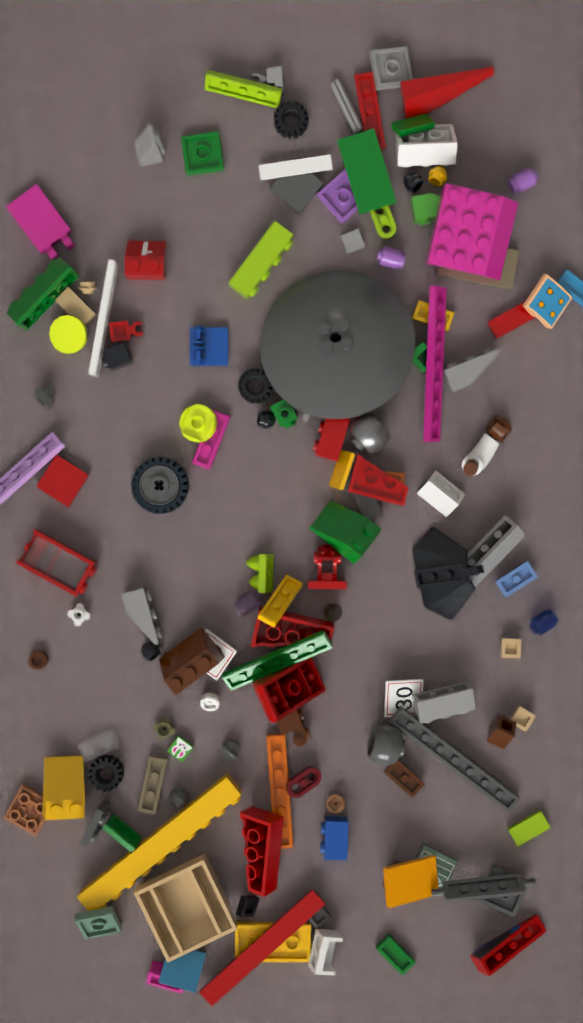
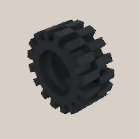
[274,100,309,139]
[238,368,273,404]
[88,754,124,792]

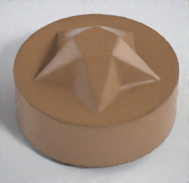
[326,794,346,814]

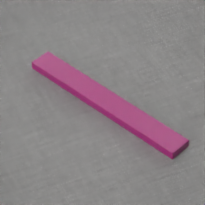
[423,286,447,442]

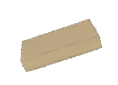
[55,287,96,326]

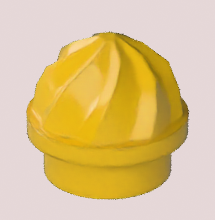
[428,166,447,187]

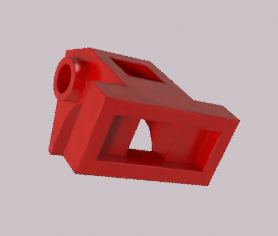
[308,544,347,589]

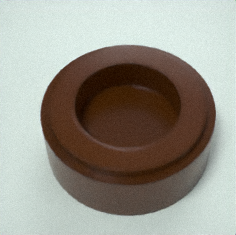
[28,650,49,670]

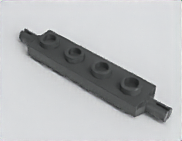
[431,873,536,903]

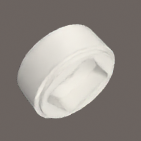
[200,693,220,711]

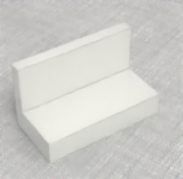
[417,471,465,517]

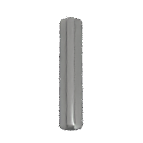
[331,79,363,134]

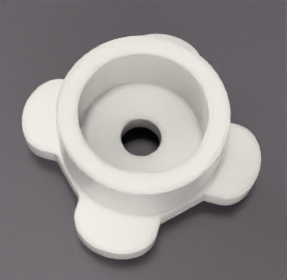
[67,603,91,626]

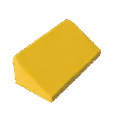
[329,450,355,490]

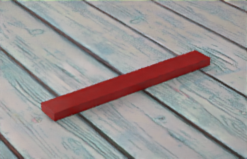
[199,888,325,1006]

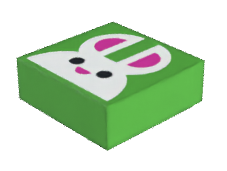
[167,735,194,762]

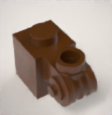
[277,709,312,747]

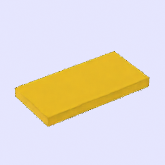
[235,922,311,962]

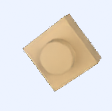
[500,638,522,659]
[510,705,536,732]

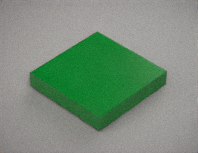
[181,131,224,176]

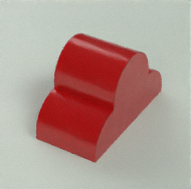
[251,657,326,723]

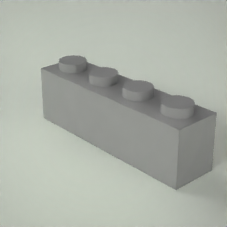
[467,515,526,587]

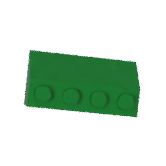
[6,257,80,331]

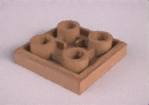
[3,783,46,836]

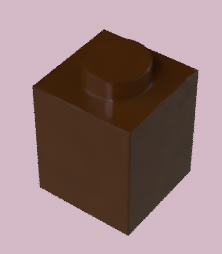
[487,714,517,750]

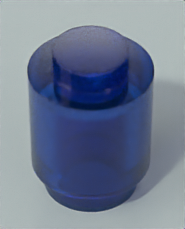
[529,609,559,636]

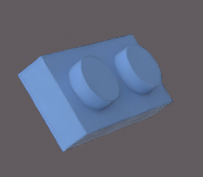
[494,561,538,598]

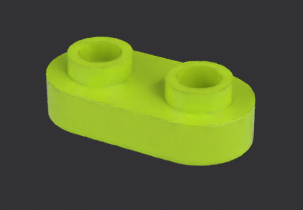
[370,206,396,239]

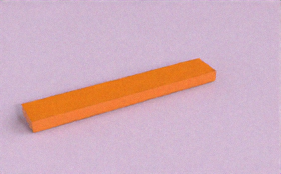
[266,733,293,849]

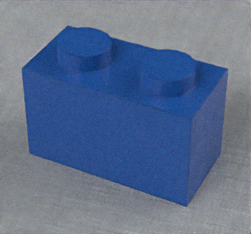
[320,816,349,861]

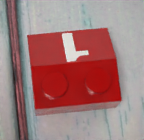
[124,240,166,280]

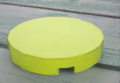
[49,315,88,354]
[179,404,217,443]

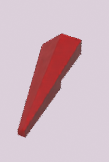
[400,67,494,119]

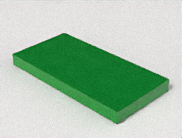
[337,128,396,215]

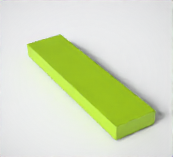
[204,69,282,108]

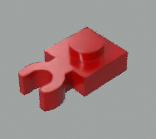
[108,320,144,343]

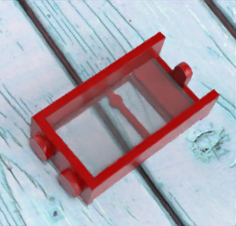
[15,529,98,596]

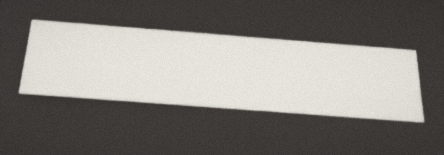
[258,154,333,180]

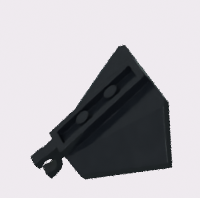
[412,527,484,620]

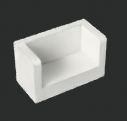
[308,929,343,975]

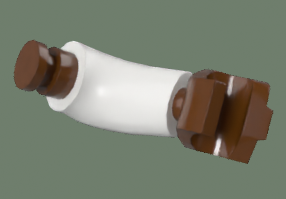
[462,415,512,476]

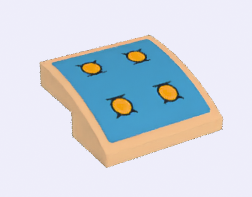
[523,274,572,329]

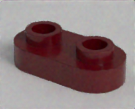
[286,766,322,798]

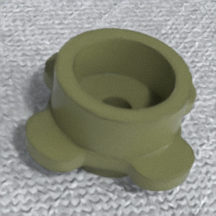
[153,718,176,740]

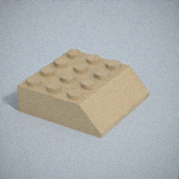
[134,853,237,963]

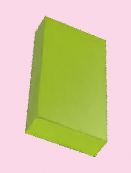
[507,810,551,846]

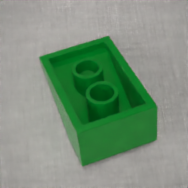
[309,500,382,564]

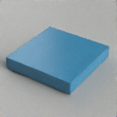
[158,950,206,993]

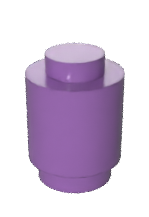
[507,167,538,193]
[376,246,406,269]

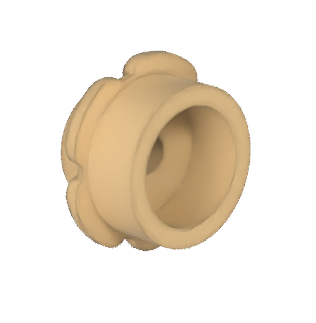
[78,281,97,294]

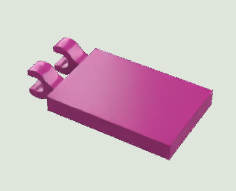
[6,184,75,260]

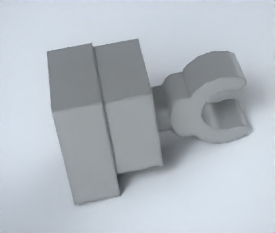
[252,66,284,92]

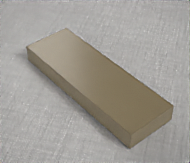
[137,754,168,815]

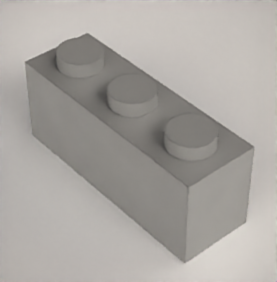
[412,681,476,723]

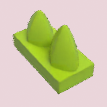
[245,553,274,593]

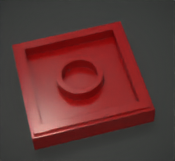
[36,454,90,507]

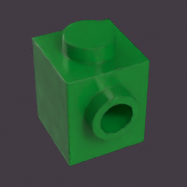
[270,400,298,429]

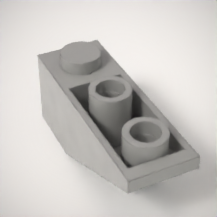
[134,125,165,167]
[443,348,500,393]
[121,587,163,645]

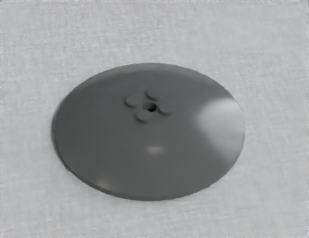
[260,271,415,419]

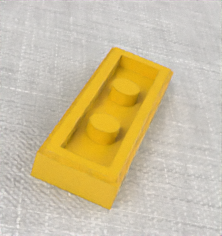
[258,574,303,628]

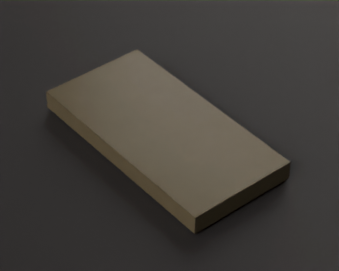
[436,249,519,290]

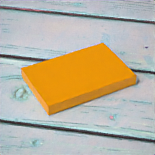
[383,855,438,908]

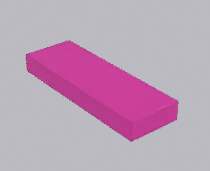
[192,410,231,470]

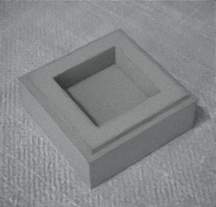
[340,229,365,255]

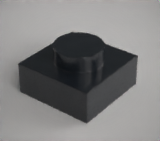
[236,895,260,918]

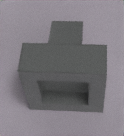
[34,386,56,411]

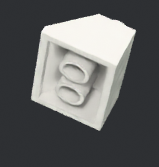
[395,124,457,168]

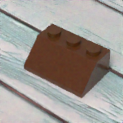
[159,627,225,696]

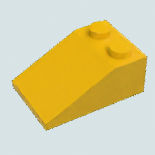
[42,755,85,820]

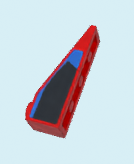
[469,914,547,977]

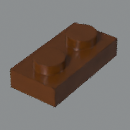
[384,759,425,799]

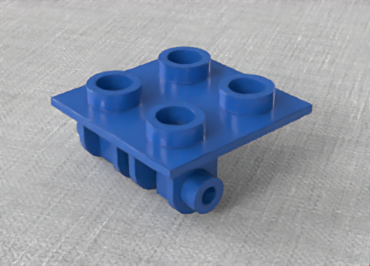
[190,326,228,366]

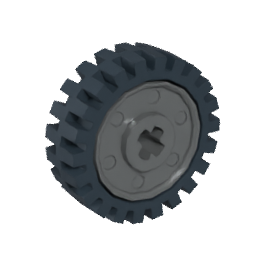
[131,457,189,514]

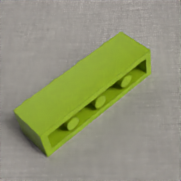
[229,221,294,300]

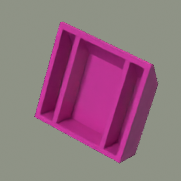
[425,183,518,280]

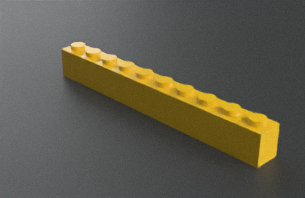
[77,773,242,911]

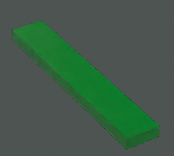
[222,630,333,691]

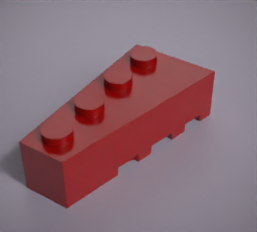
[251,605,335,647]
[239,806,284,897]

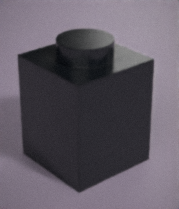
[102,343,134,372]

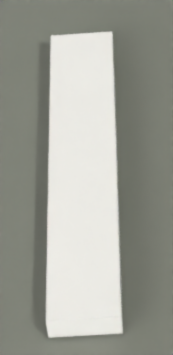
[88,260,119,377]

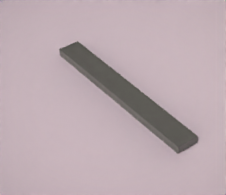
[389,706,521,813]

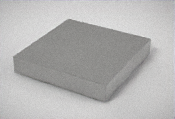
[369,46,413,91]

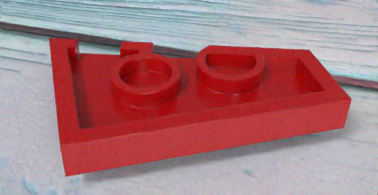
[348,454,409,506]

